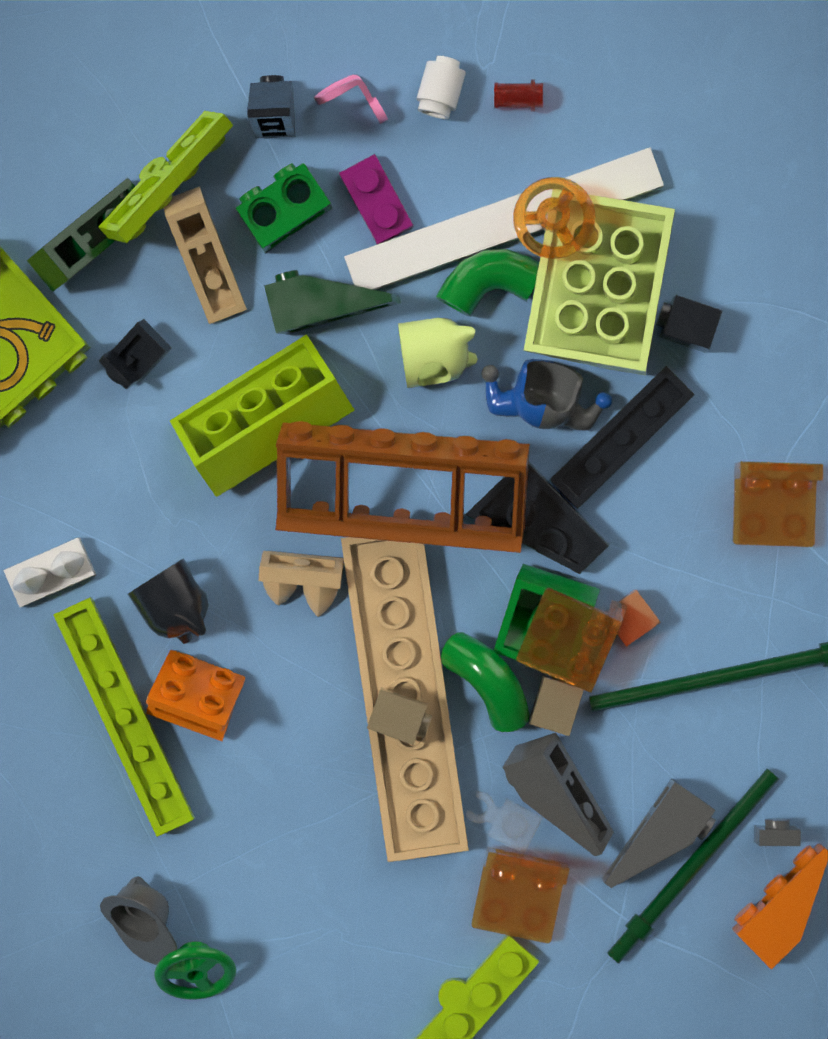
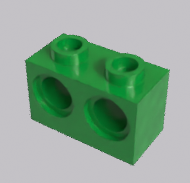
[236,163,332,253]

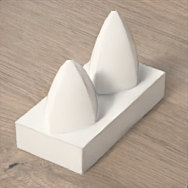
[3,538,96,607]

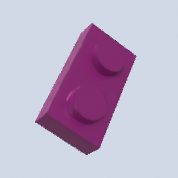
[339,154,413,245]

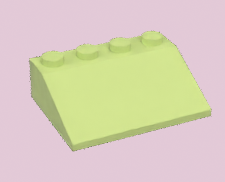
[524,189,675,376]

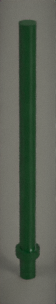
[589,642,828,712]

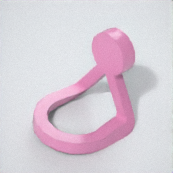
[314,74,388,124]

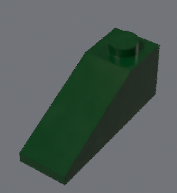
[26,178,135,292]
[264,270,401,335]

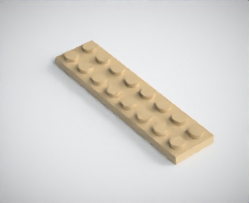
[341,537,469,862]

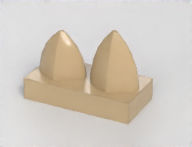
[258,550,344,617]

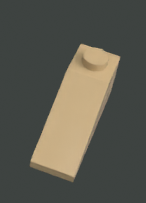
[163,186,247,324]

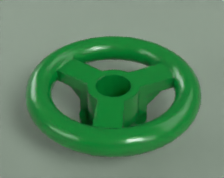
[154,941,236,1000]

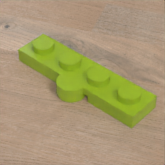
[99,111,234,243]
[415,933,539,1039]

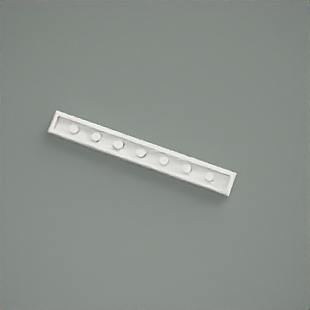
[344,147,664,290]

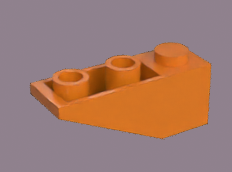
[732,843,828,970]

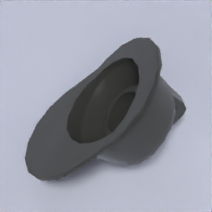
[100,876,177,965]

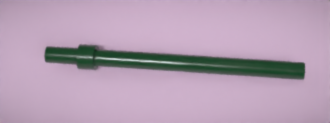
[607,769,779,964]

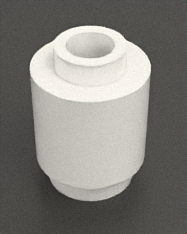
[417,56,466,119]

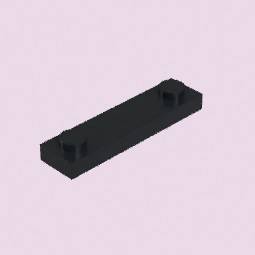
[549,366,695,509]

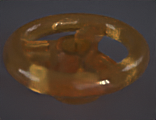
[513,177,596,259]

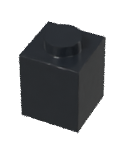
[656,295,722,353]

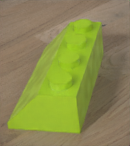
[169,334,355,497]

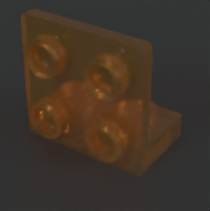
[732,461,823,547]
[516,588,627,693]
[471,846,570,943]

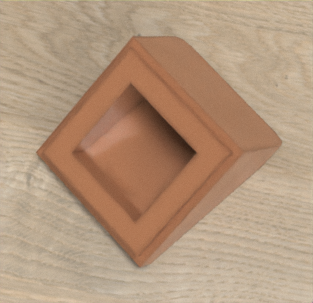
[602,590,661,647]

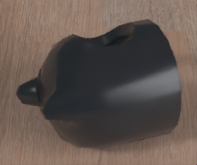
[127,558,209,644]

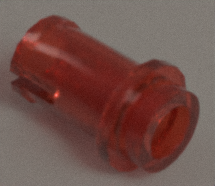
[494,79,543,112]

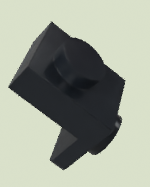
[99,319,172,389]

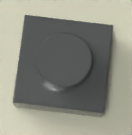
[754,818,801,846]

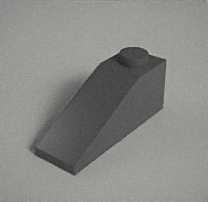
[502,733,614,856]
[602,779,716,888]

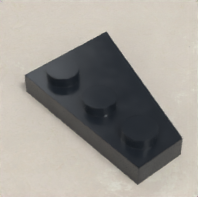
[465,462,610,574]

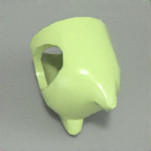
[398,318,478,388]

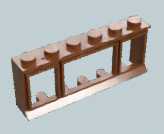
[275,421,530,553]

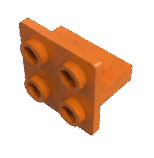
[146,650,246,741]

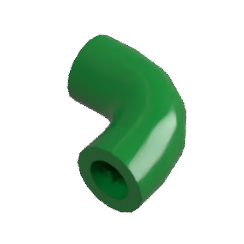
[436,249,539,317]
[441,632,530,732]

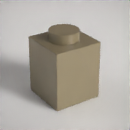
[528,672,584,736]
[367,687,432,745]

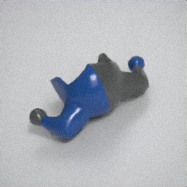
[481,359,612,431]

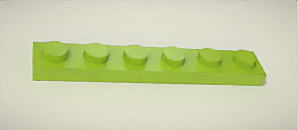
[53,597,195,837]

